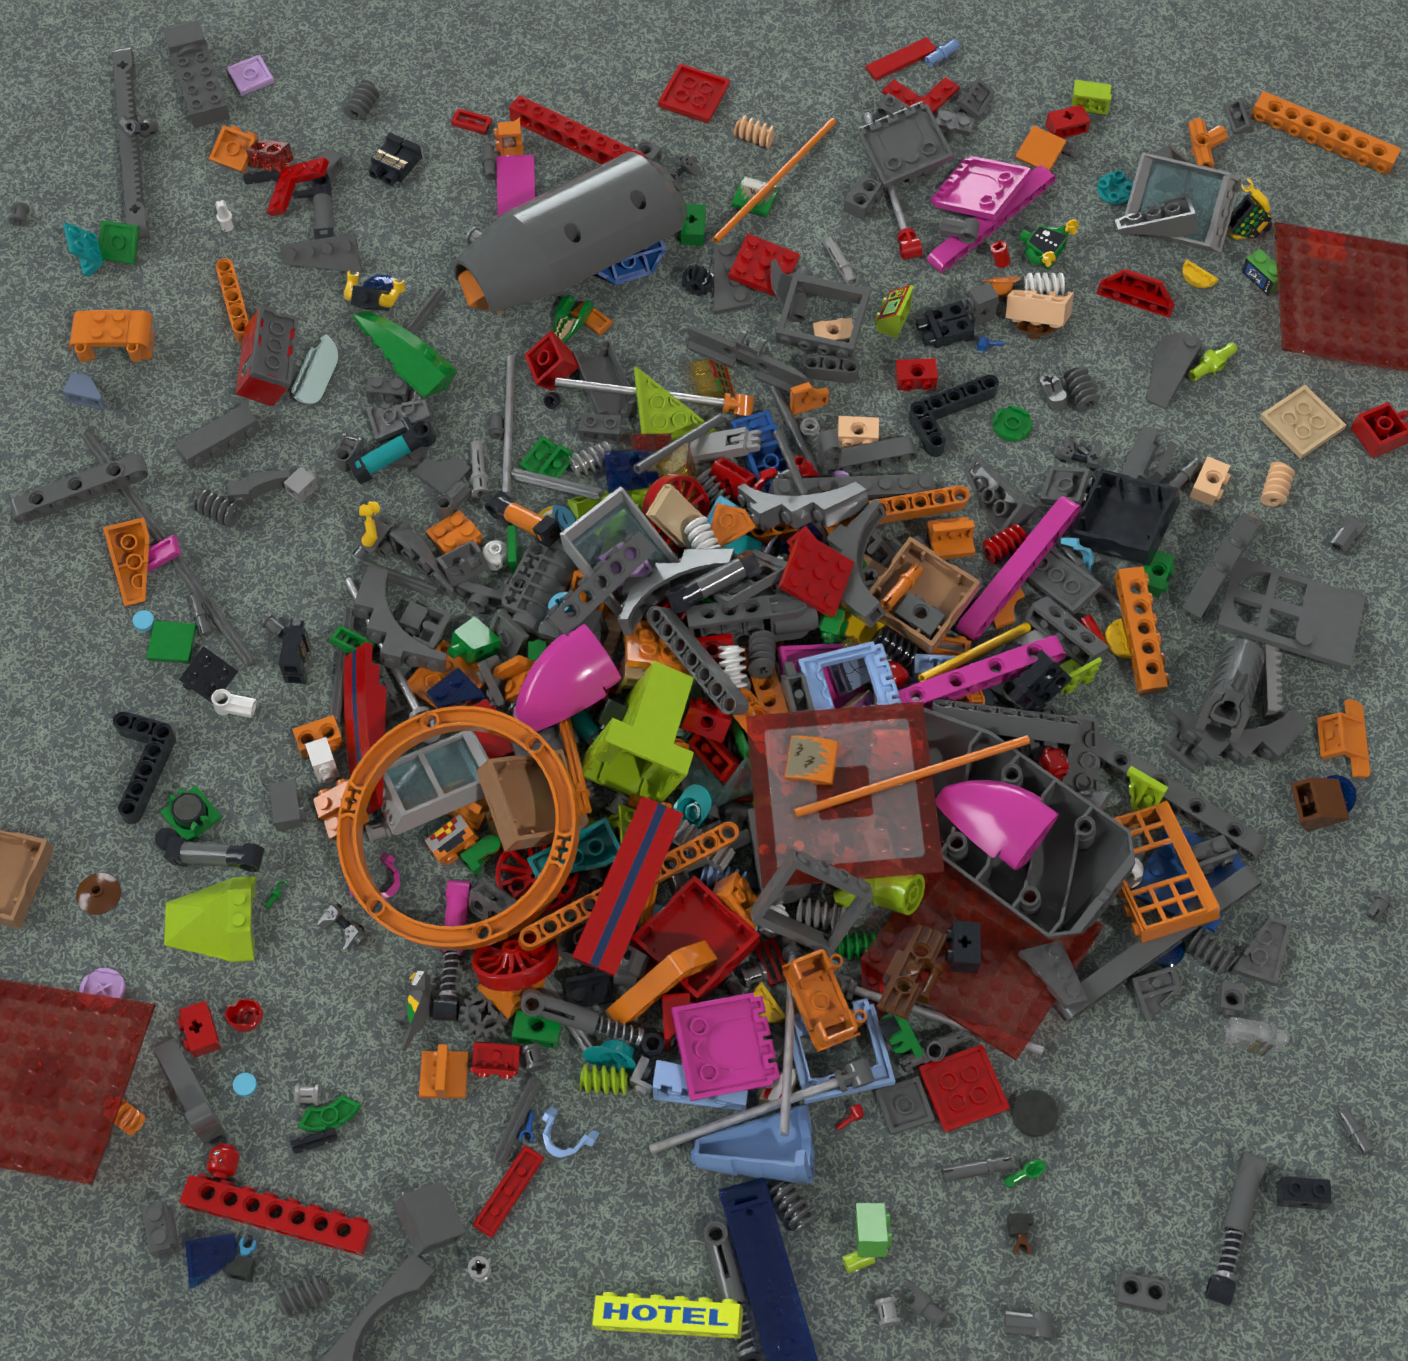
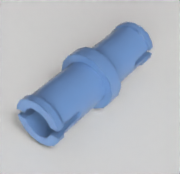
[925,39,960,68]

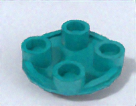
[1097,170,1133,205]

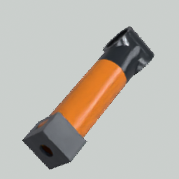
[484,491,562,548]

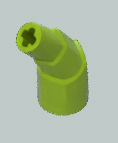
[833,865,925,915]

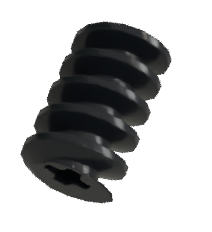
[870,625,917,668]

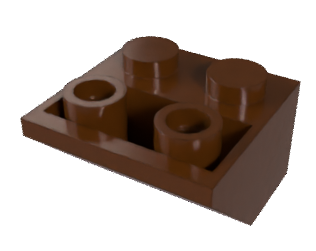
[1290,777,1350,832]

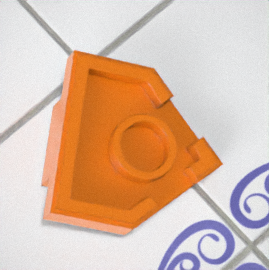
[710,503,756,548]

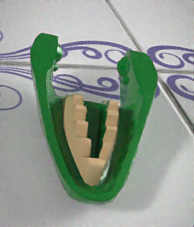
[553,295,594,343]

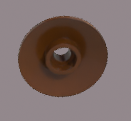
[1016,321,1055,339]
[76,873,121,915]

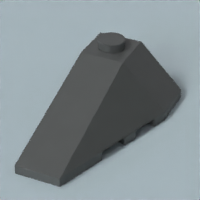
[1115,194,1197,237]

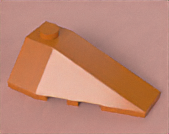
[103,517,150,607]

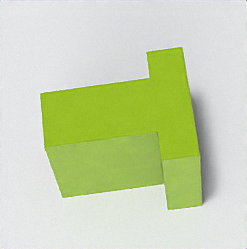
[581,661,694,804]

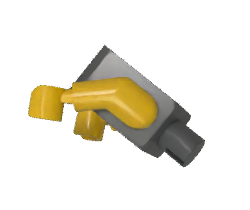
[353,501,395,560]

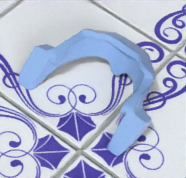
[542,1107,600,1157]

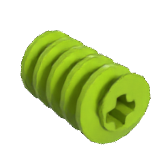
[580,1063,628,1096]

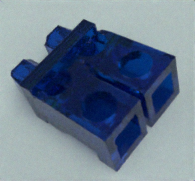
[604,448,659,493]

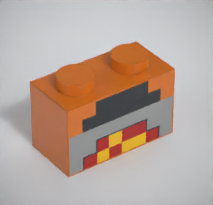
[424,814,480,865]

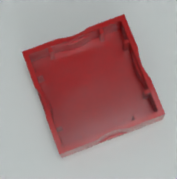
[631,876,760,1003]

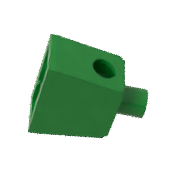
[448,617,501,664]

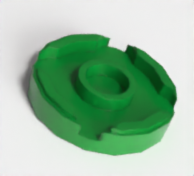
[992,406,1033,442]

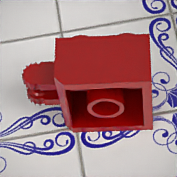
[1351,402,1408,459]

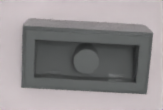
[1224,98,1255,134]

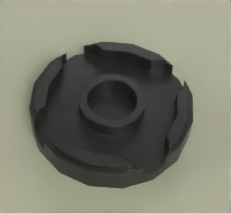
[1012,1090,1059,1137]

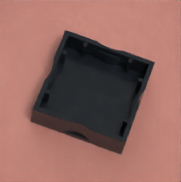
[1070,469,1180,566]

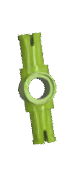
[1188,342,1237,382]

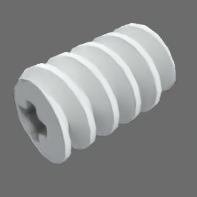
[1023,272,1065,296]
[684,516,721,549]
[717,646,748,691]

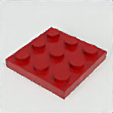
[658,63,730,124]
[728,233,801,298]
[778,531,854,618]
[918,1044,1010,1133]

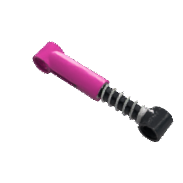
[433,880,471,1021]

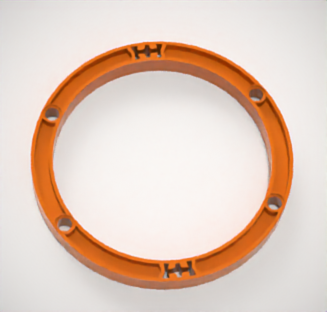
[337,706,580,950]

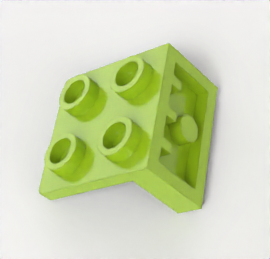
[1071,80,1112,115]
[1058,657,1102,695]

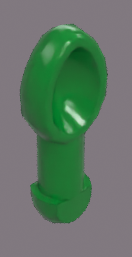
[1004,1159,1046,1188]

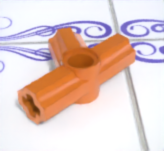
[1188,118,1228,168]

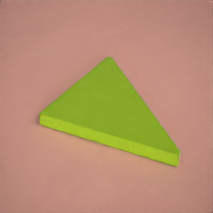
[634,366,718,444]

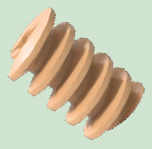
[733,115,775,149]
[1260,462,1295,507]

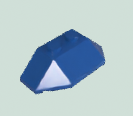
[596,240,666,285]

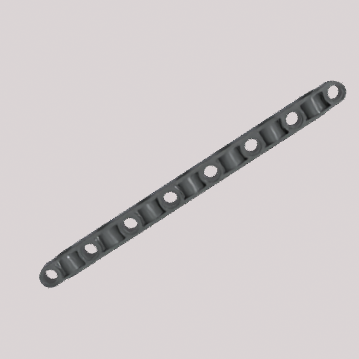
[990,669,1266,861]

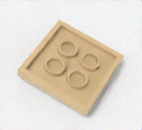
[1260,385,1346,459]

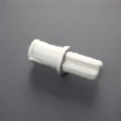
[215,200,234,232]

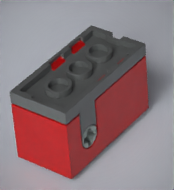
[235,305,299,406]

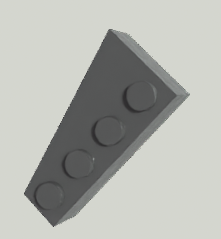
[558,912,650,978]

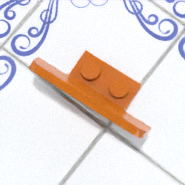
[1317,699,1370,779]

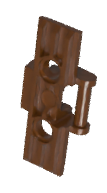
[877,923,948,1020]

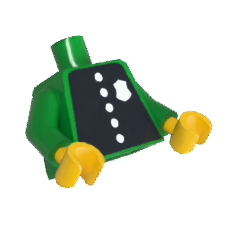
[1019,219,1079,270]

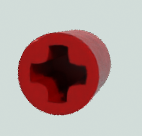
[990,241,1011,268]

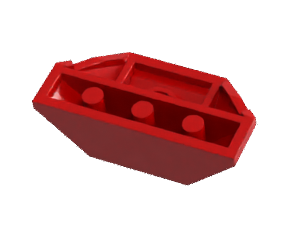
[1096,269,1175,318]

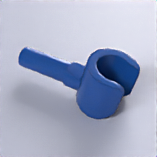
[977,336,1004,351]
[519,1111,535,1144]

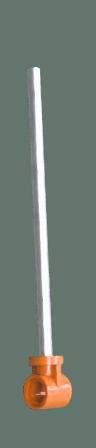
[555,378,755,416]

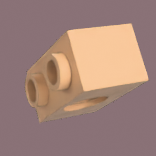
[812,318,853,353]
[838,416,879,448]
[1190,456,1231,506]

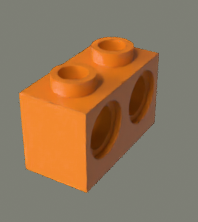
[292,715,344,759]

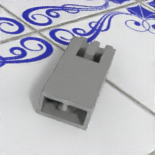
[688,427,762,464]

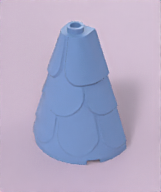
[691,1104,815,1183]

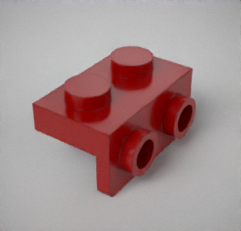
[470,1041,521,1079]

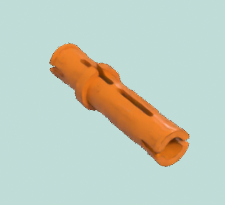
[880,563,923,612]

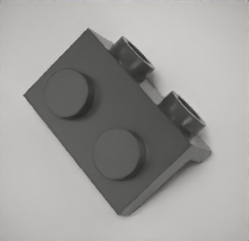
[477,655,507,706]

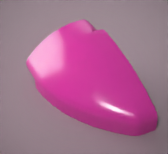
[514,624,622,732]
[934,780,1059,870]

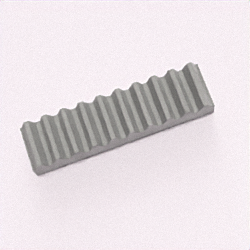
[1261,642,1283,719]
[672,819,735,873]

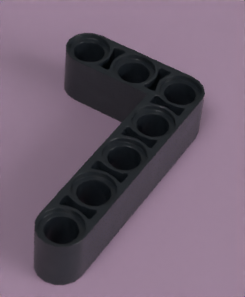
[908,374,999,457]
[113,711,176,824]

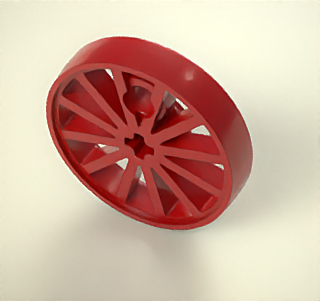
[642,474,711,553]
[495,844,580,918]
[472,926,559,991]

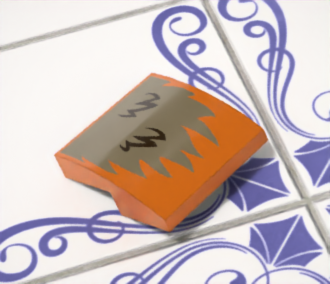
[785,736,839,785]

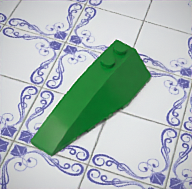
[352,311,457,398]

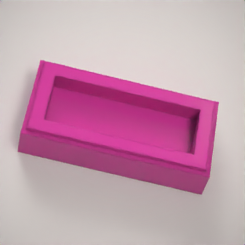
[147,535,181,572]

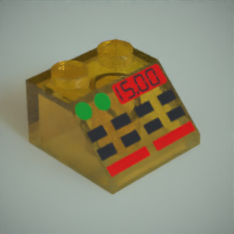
[689,359,735,407]
[655,443,698,498]

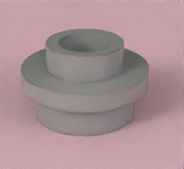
[800,417,820,437]

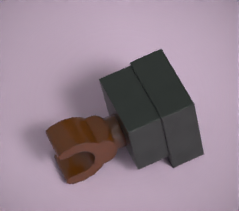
[1007,1213,1034,1255]

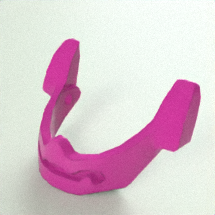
[348,853,400,898]

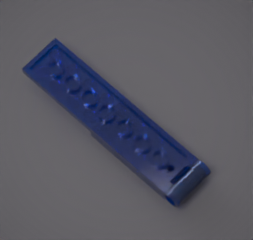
[718,1177,818,1361]

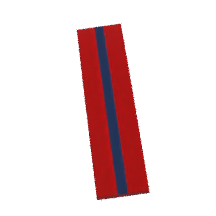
[344,642,386,815]
[572,796,683,976]

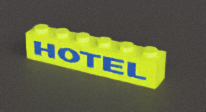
[592,1292,743,1339]

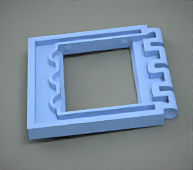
[798,641,905,738]
[784,998,895,1104]

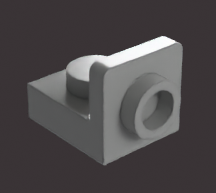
[630,1056,653,1096]

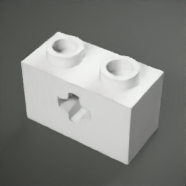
[305,737,340,783]

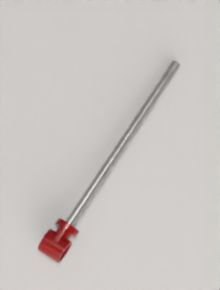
[864,112,922,260]

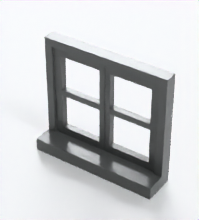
[707,549,787,609]

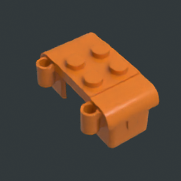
[69,310,155,362]
[782,949,867,1052]

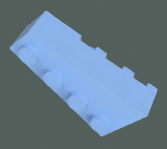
[653,1060,748,1111]

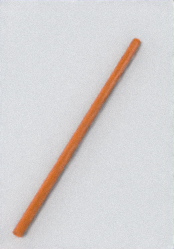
[712,118,836,244]
[794,735,1030,818]

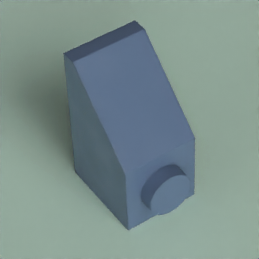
[63,372,106,410]

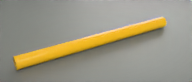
[918,622,1031,682]

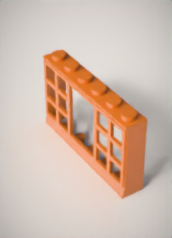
[1113,801,1220,943]

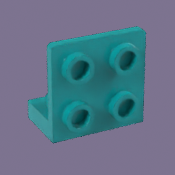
[63,222,103,277]

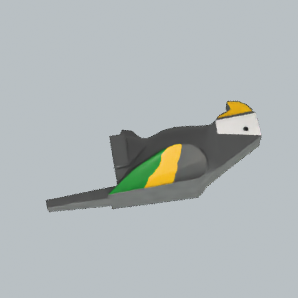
[394,971,434,1052]

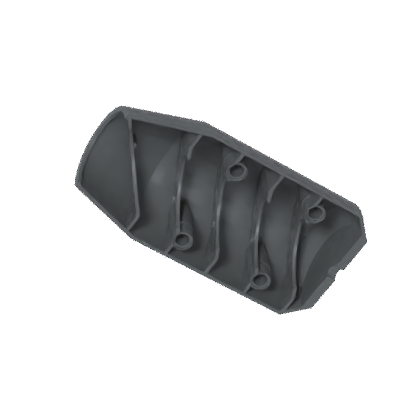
[452,152,688,313]
[863,705,1136,939]

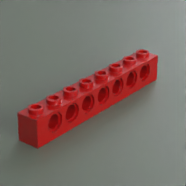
[509,95,646,165]
[179,1173,373,1257]

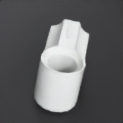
[211,689,257,718]

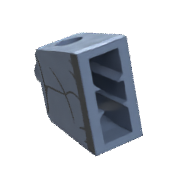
[828,658,871,697]

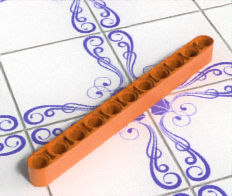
[749,486,970,544]
[518,822,739,951]

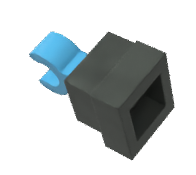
[225,1238,258,1282]

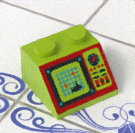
[874,285,914,338]

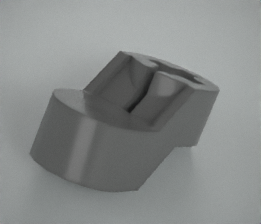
[1039,374,1068,410]

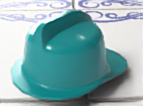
[672,784,712,828]
[582,1039,636,1074]

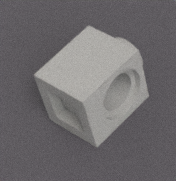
[283,467,318,503]

